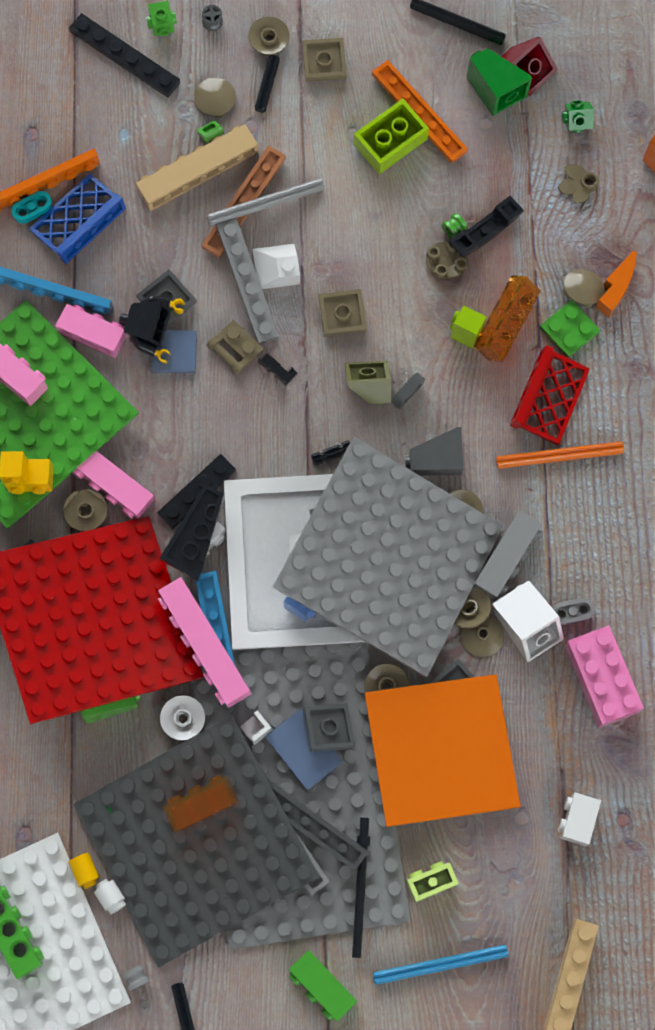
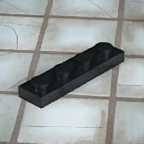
[157,454,236,529]

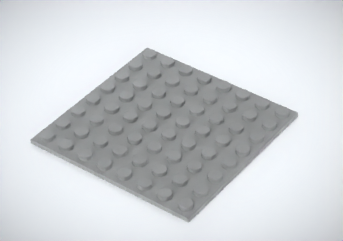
[272,437,503,677]

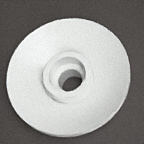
[160,695,205,741]

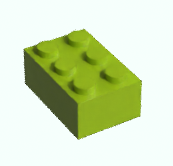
[353,99,429,175]

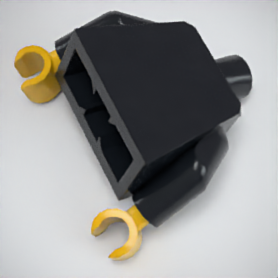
[119,295,185,364]

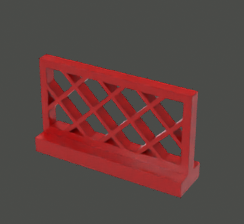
[509,345,590,446]

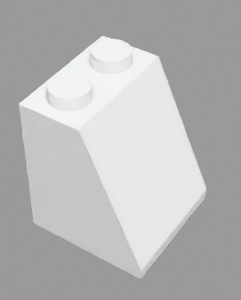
[492,581,564,663]

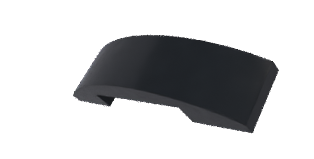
[448,196,524,258]

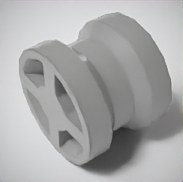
[122,964,150,992]

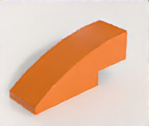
[596,250,637,318]

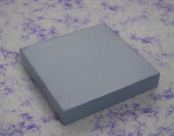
[152,330,197,374]

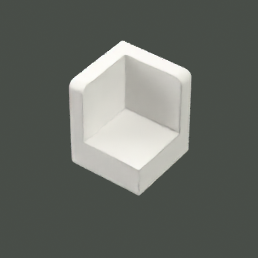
[240,710,272,745]

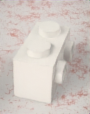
[558,792,601,846]

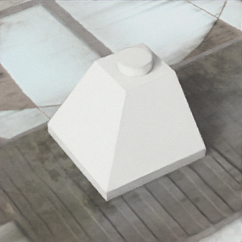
[252,244,300,289]

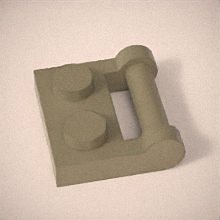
[206,320,264,375]

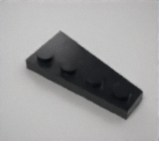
[160,484,224,582]

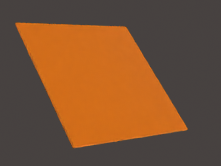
[364,674,521,827]

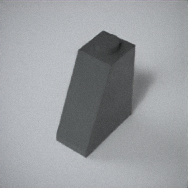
[405,427,463,476]

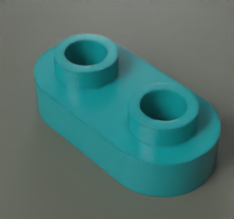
[12,191,52,224]

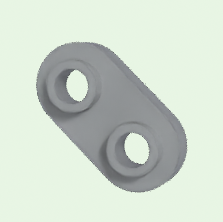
[553,598,595,626]

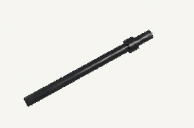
[352,817,371,958]

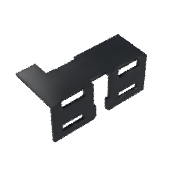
[258,353,297,386]

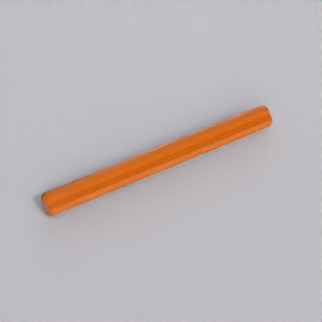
[496,441,624,469]

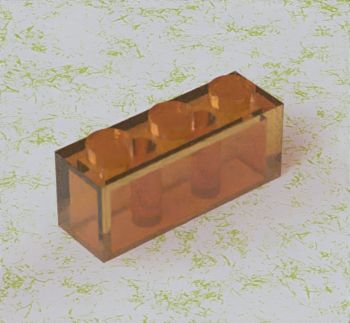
[163,775,240,832]

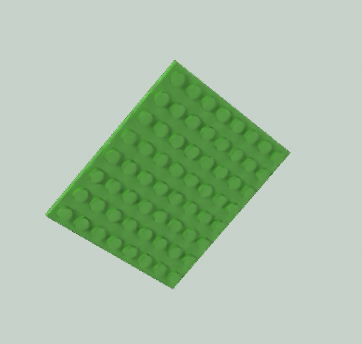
[0,300,139,529]

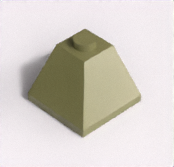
[345,360,391,405]

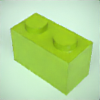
[449,305,487,349]

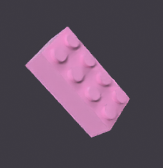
[564,625,644,728]

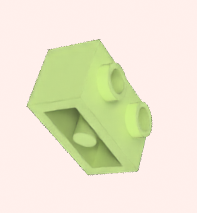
[406,861,459,903]

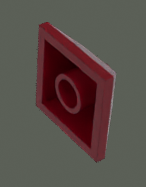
[501,36,558,96]

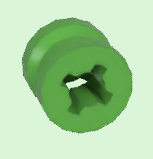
[441,213,468,239]

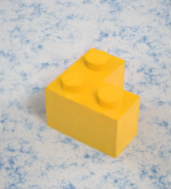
[0,451,54,495]

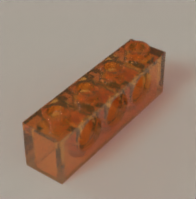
[474,275,541,362]

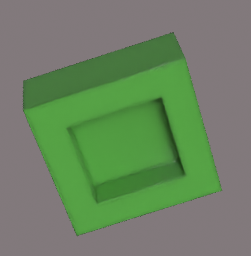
[197,120,224,143]

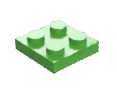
[539,300,600,358]

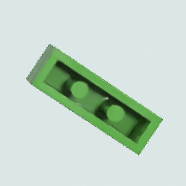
[289,950,357,1021]

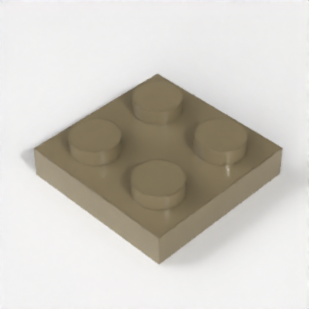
[302,38,347,82]
[319,289,367,337]

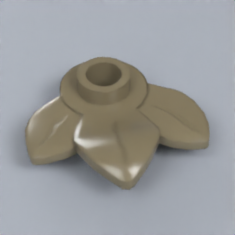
[558,164,599,203]

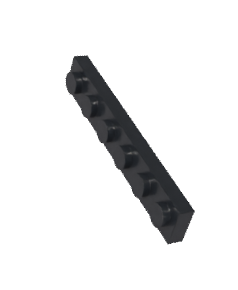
[69,13,181,98]

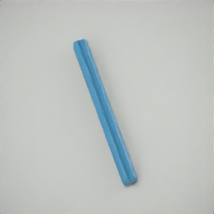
[373,945,508,985]

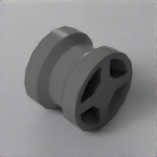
[202,5,223,31]

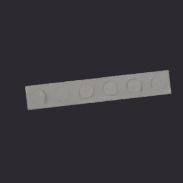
[216,219,279,344]

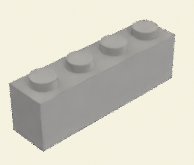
[473,510,542,601]

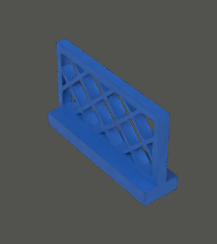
[29,173,126,264]

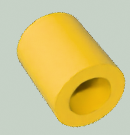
[68,852,100,890]

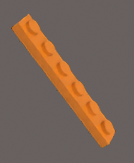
[372,60,468,164]
[0,149,100,212]

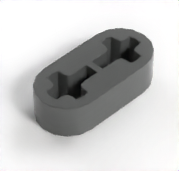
[391,372,426,409]

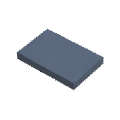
[265,709,343,791]

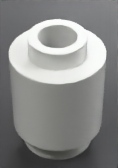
[94,879,126,915]

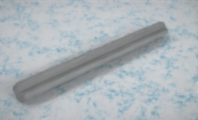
[206,179,324,226]

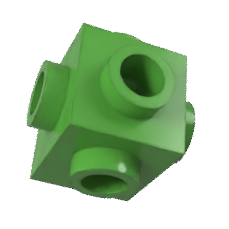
[146,0,177,36]

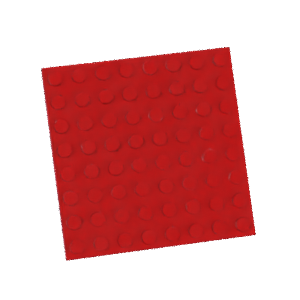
[0,516,204,725]

